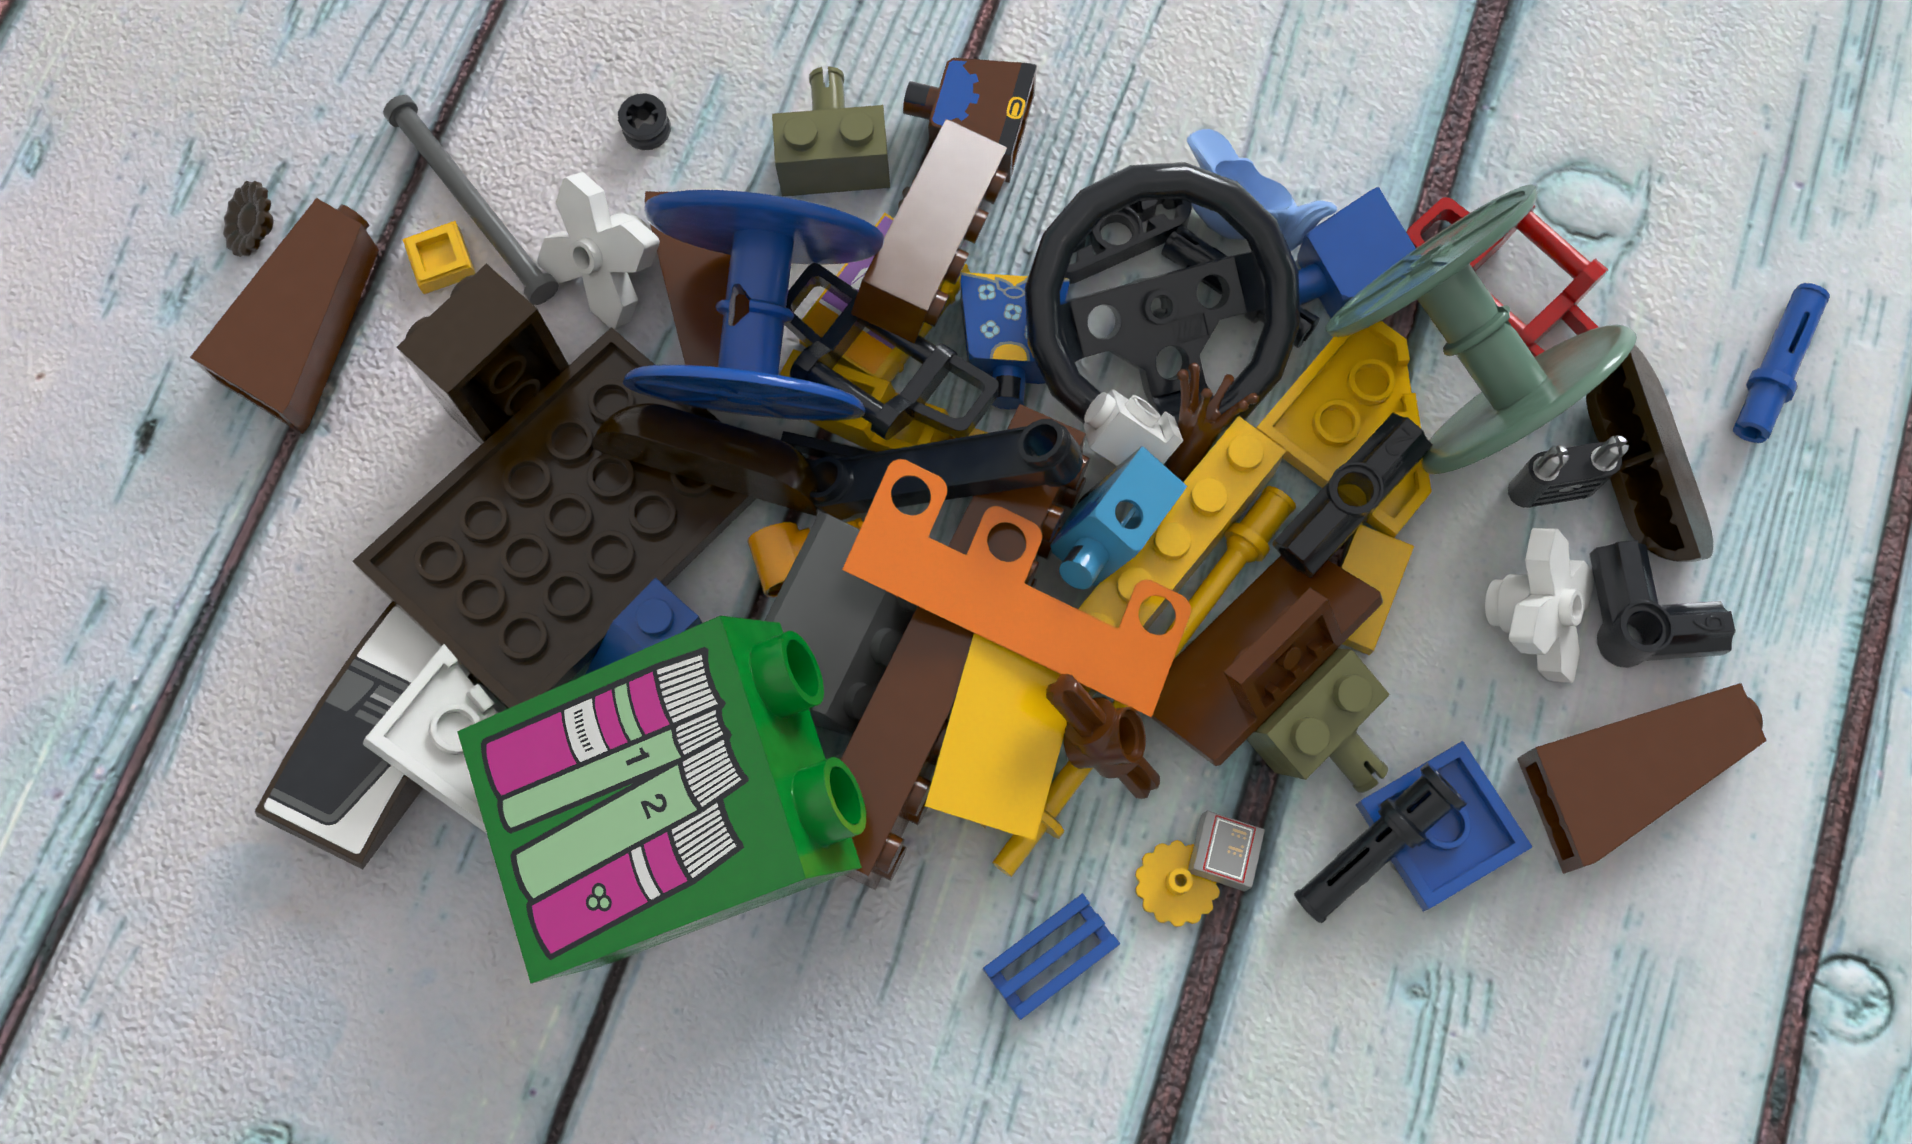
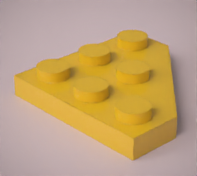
[1256,321,1432,538]

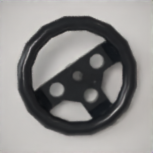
[1025,162,1300,432]

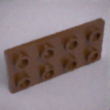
[1150,555,1383,766]

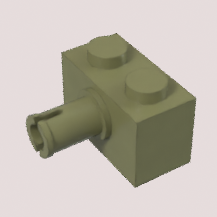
[772,66,890,197]
[1246,648,1390,793]

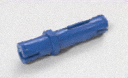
[1733,283,1830,443]

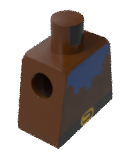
[903,58,1037,183]

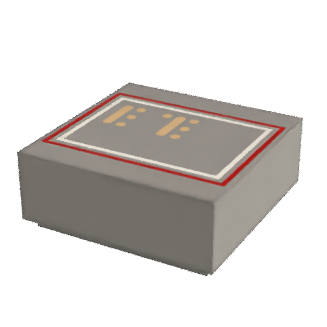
[1188,810,1265,892]

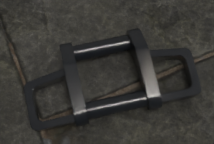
[784,263,999,441]

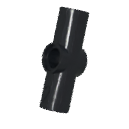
[1272,412,1433,578]

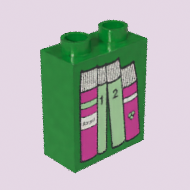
[457,616,866,984]

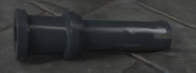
[1294,762,1467,923]

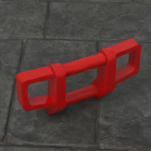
[1406,197,1608,357]

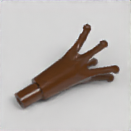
[1164,363,1259,482]

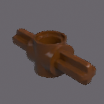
[1046,674,1160,799]

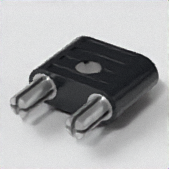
[1508,435,1628,508]

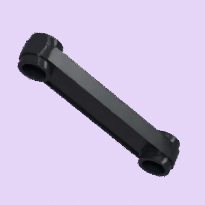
[810,419,1083,520]

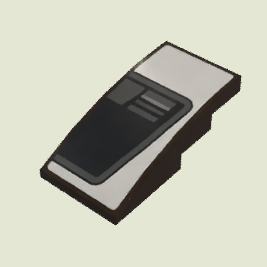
[255,601,480,870]

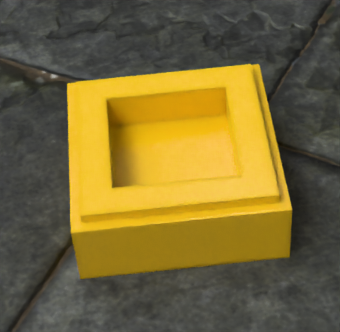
[402,221,476,294]

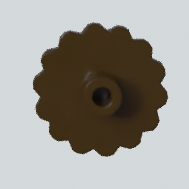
[223,181,274,257]

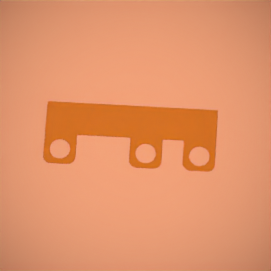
[842,459,1191,717]

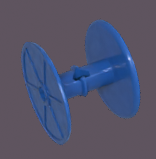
[623,190,885,421]

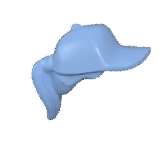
[1187,129,1337,251]

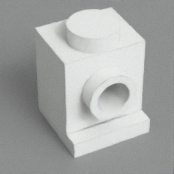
[1083,389,1183,467]

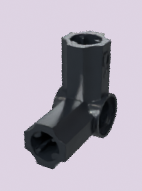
[1589,540,1736,668]

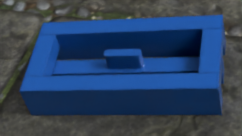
[983,893,1120,1021]

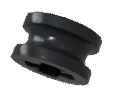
[618,93,671,150]

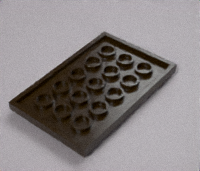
[352,327,757,709]

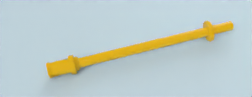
[992,486,1296,877]

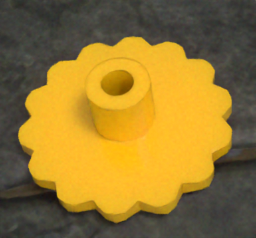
[1135,840,1220,927]

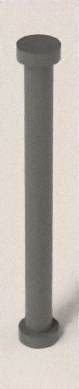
[383,95,559,305]

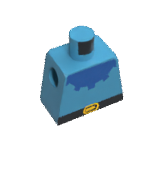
[1050,446,1187,590]

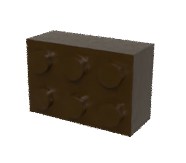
[396,263,569,444]

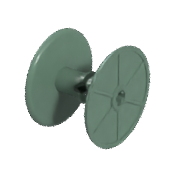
[1325,184,1637,474]

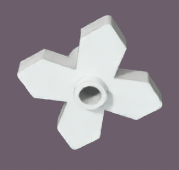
[537,172,660,329]
[1485,528,1594,683]

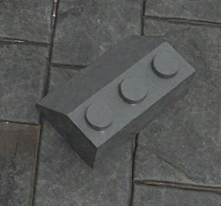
[765,512,918,737]

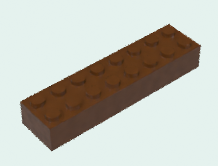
[840,404,1090,890]

